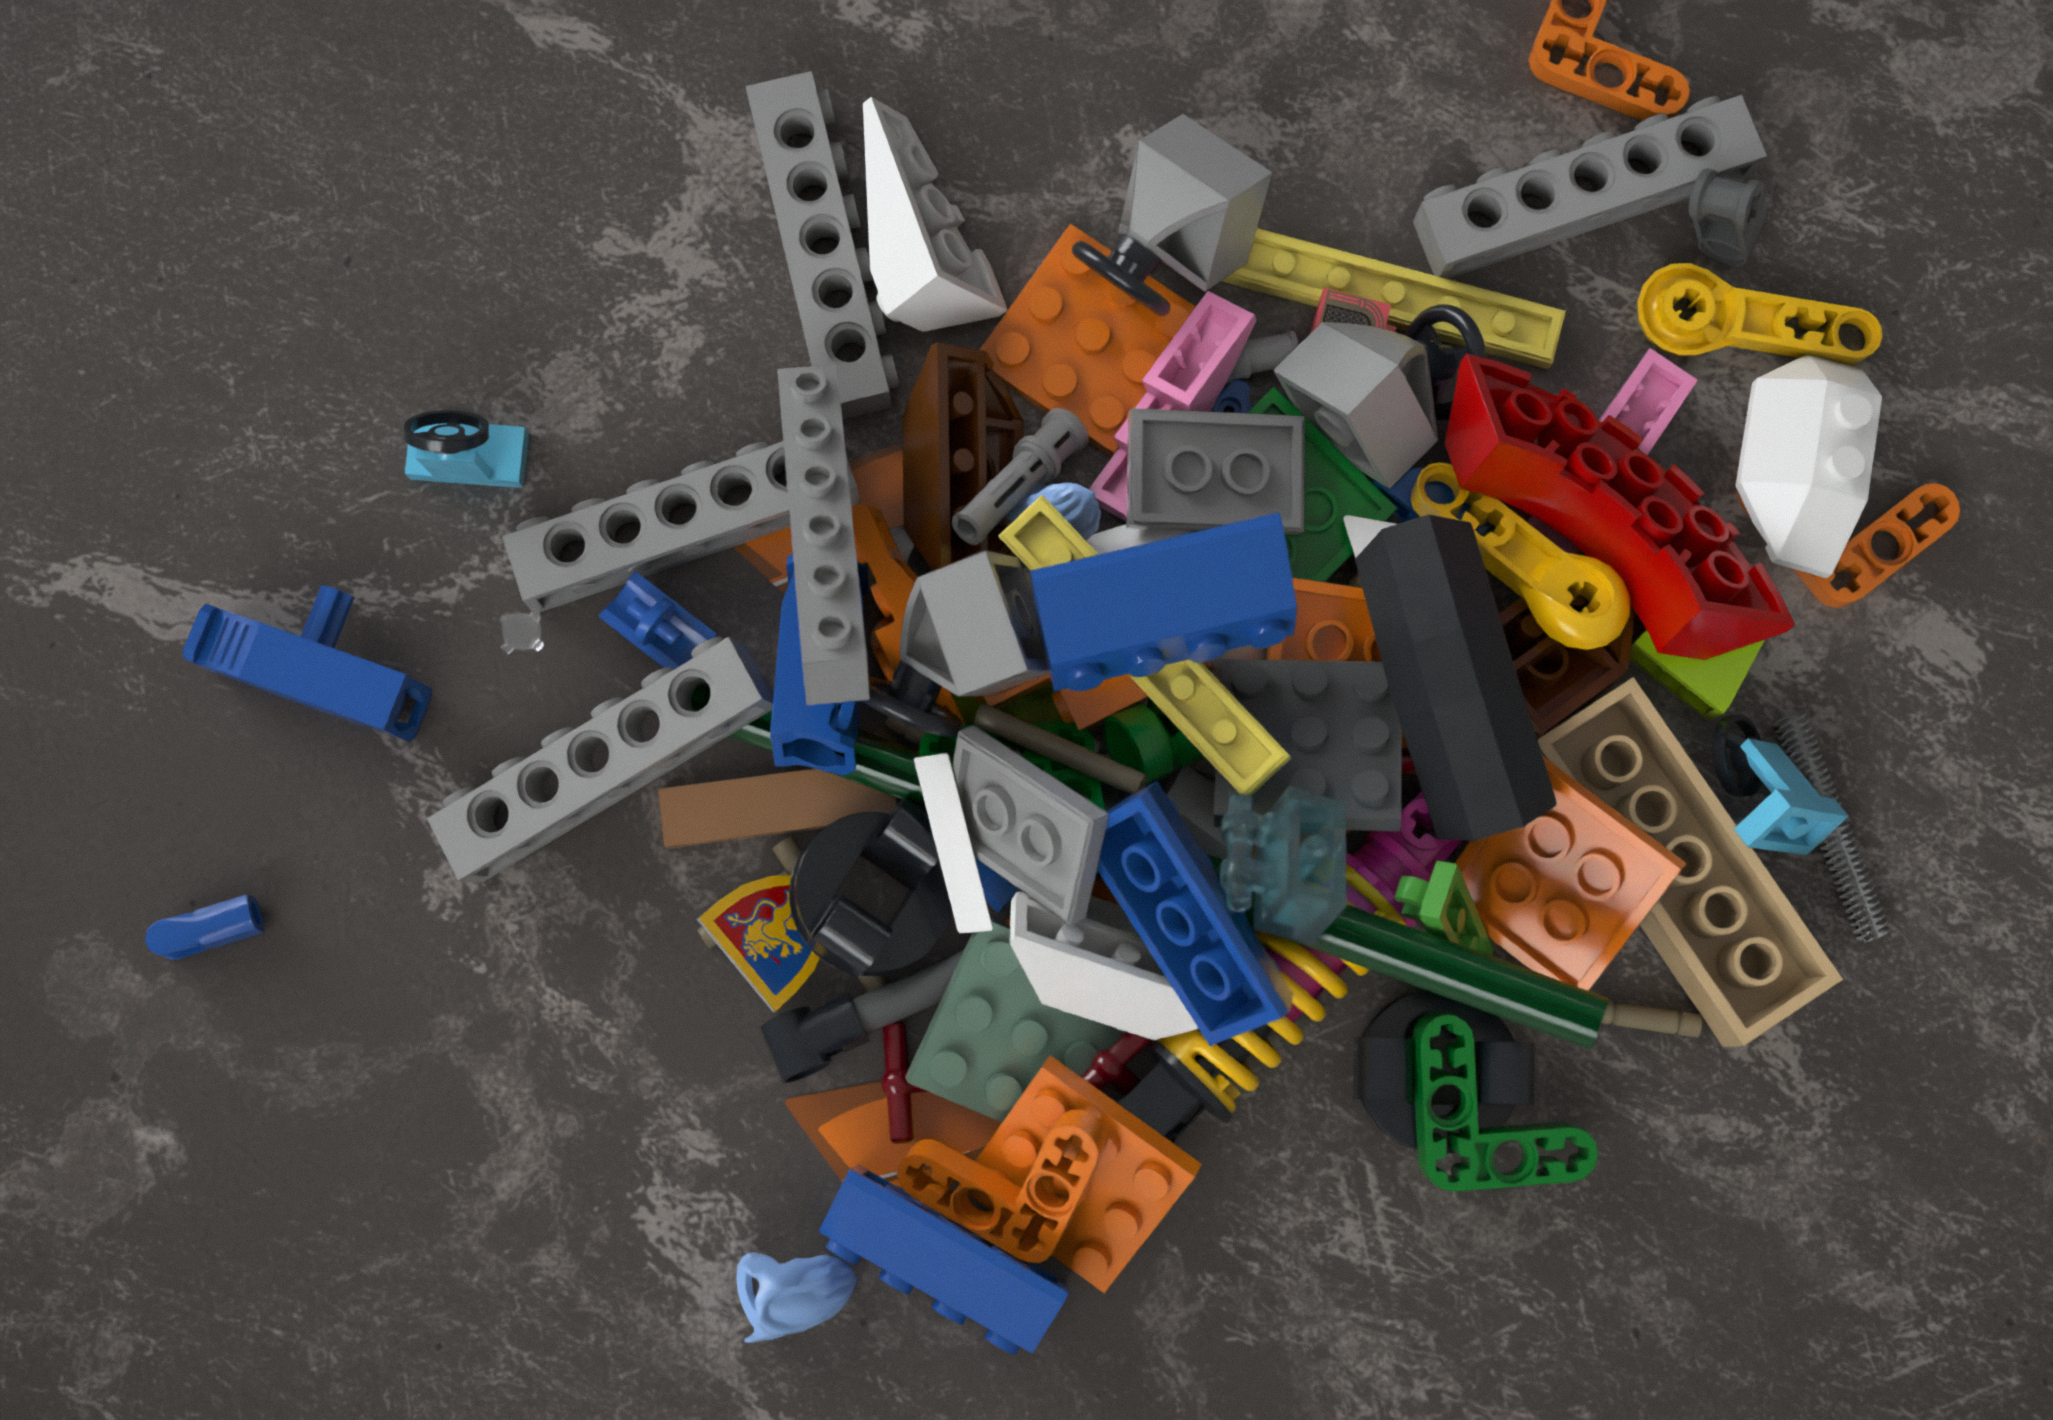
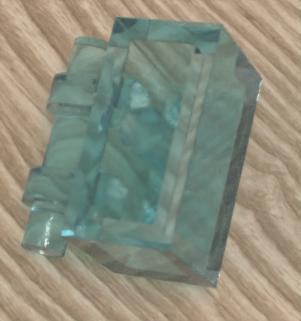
[1220,786,1346,945]

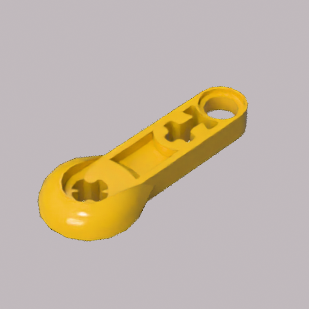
[1636,263,1882,365]
[1410,462,1630,650]

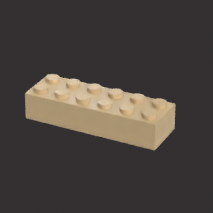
[1537,677,1843,1047]

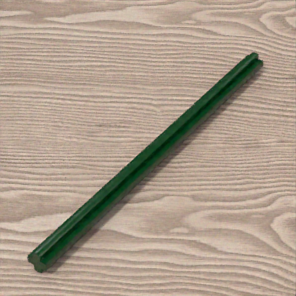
[691,682,1609,1050]

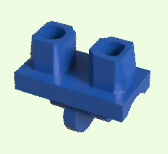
[598,571,719,669]

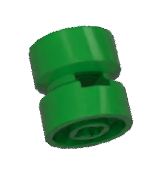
[1103,699,1205,785]

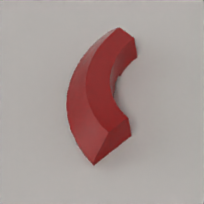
[1445,353,1796,660]

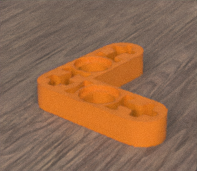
[1529,0,1690,121]
[1737,483,1960,608]
[897,1110,1108,1263]

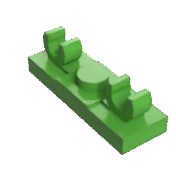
[1394,861,1494,956]

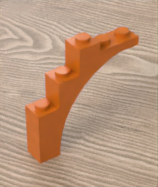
[852,504,1216,731]

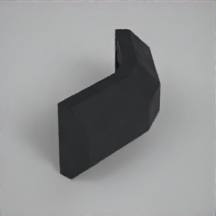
[1355,514,1557,841]

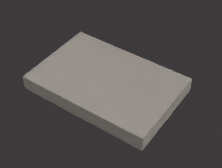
[1126,408,1305,535]
[952,725,1109,925]

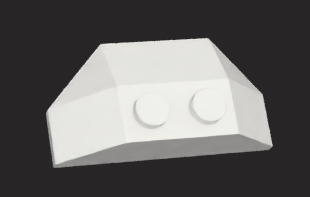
[1735,354,1882,578]
[1010,891,1199,1040]

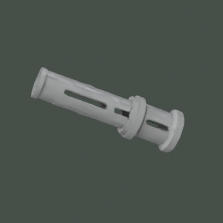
[952,408,1089,545]

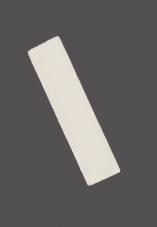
[914,753,993,933]

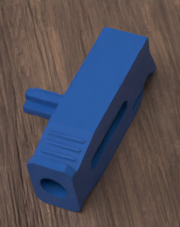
[770,553,869,776]
[183,585,432,742]

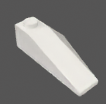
[863,97,1008,332]

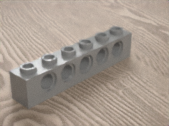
[745,71,900,419]
[1413,95,1767,279]
[777,364,870,705]
[502,441,862,614]
[427,636,773,883]

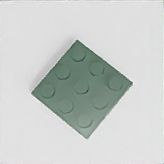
[905,917,1125,1122]

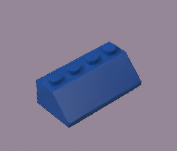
[1030,512,1297,691]
[1097,781,1293,1046]
[818,1164,1069,1355]

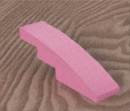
[1089,291,1257,522]
[1527,348,1698,554]

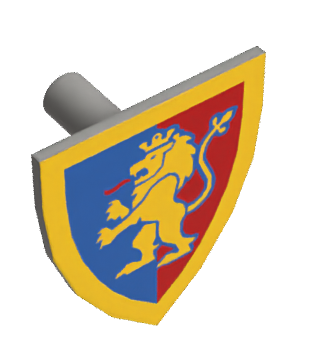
[696,875,820,1013]

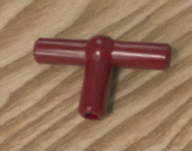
[881,1022,928,1144]
[1080,1031,1151,1096]

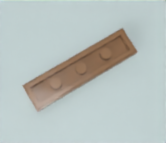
[658,769,897,849]

